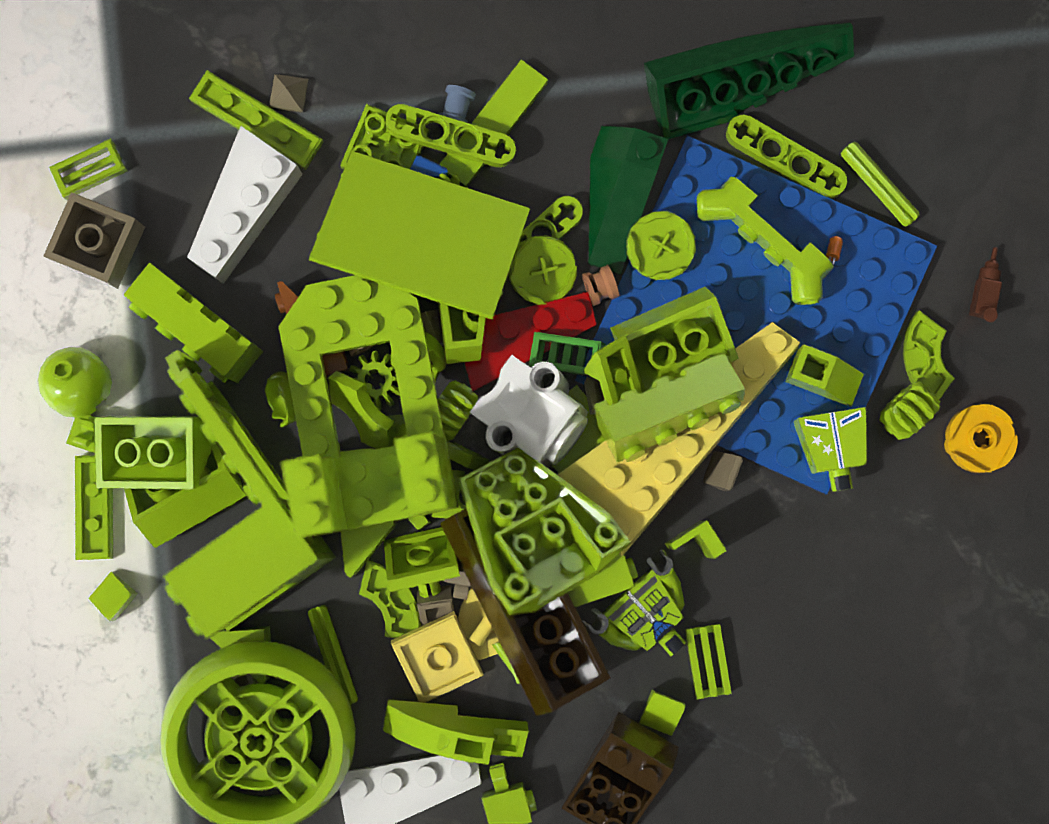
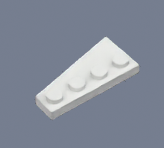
[339,755,482,824]

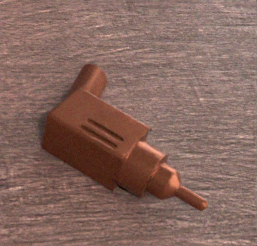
[969,247,1002,322]

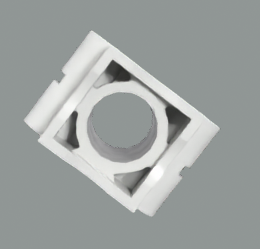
[470,355,588,468]

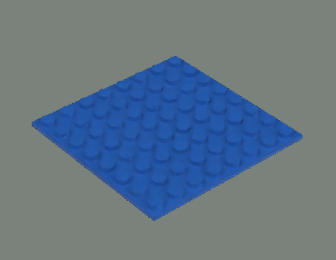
[575,136,937,495]

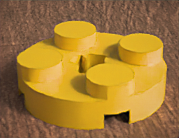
[944,404,1018,473]

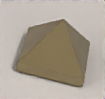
[269,74,309,113]

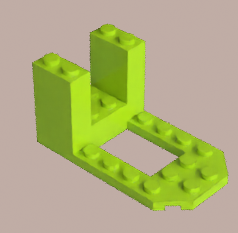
[279,275,459,538]
[163,350,336,638]

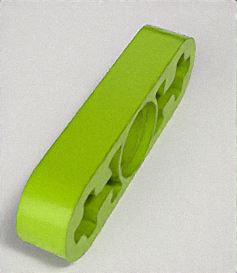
[517,196,583,247]

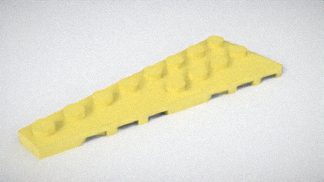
[558,322,800,556]

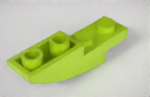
[383,700,529,764]

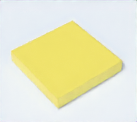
[391,611,484,703]

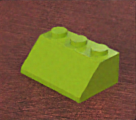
[610,287,739,393]
[95,416,211,489]
[124,442,246,548]

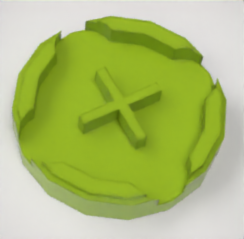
[626,211,696,280]
[509,235,577,305]

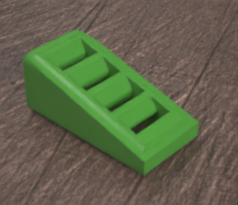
[529,332,606,377]

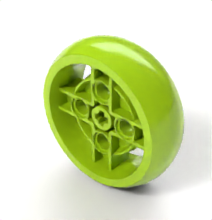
[160,641,356,824]

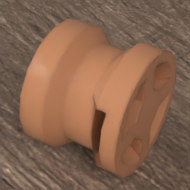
[582,265,619,306]

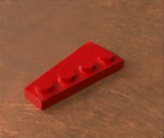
[465,292,597,392]

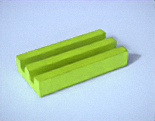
[49,139,128,200]
[685,624,732,700]

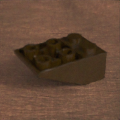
[562,712,679,824]

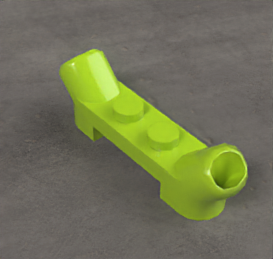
[697,176,834,305]

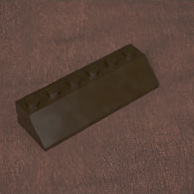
[440,508,611,716]

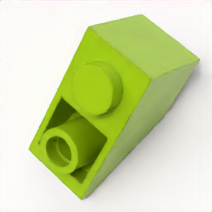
[785,344,864,407]

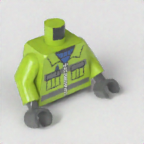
[582,550,686,656]

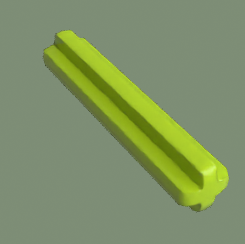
[841,141,920,227]
[308,605,358,705]

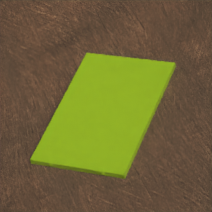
[309,151,530,319]

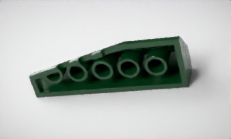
[644,23,854,139]

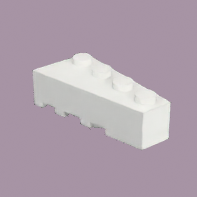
[187,126,303,284]

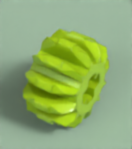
[349,351,400,410]
[438,380,478,441]
[879,382,940,440]

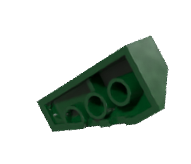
[588,126,668,275]

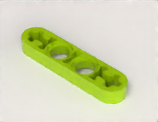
[386,104,516,167]
[726,115,847,199]

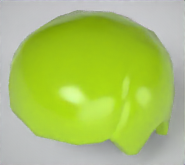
[265,371,296,427]

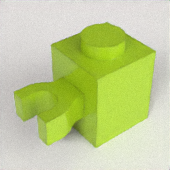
[482,762,537,824]

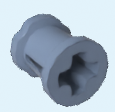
[439,85,476,123]

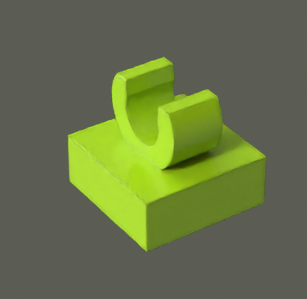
[66,415,96,453]

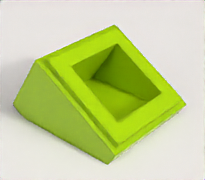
[88,571,138,621]
[639,690,686,736]

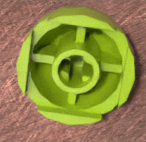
[37,347,112,418]

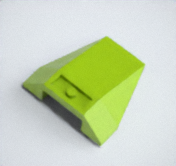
[459,448,630,614]

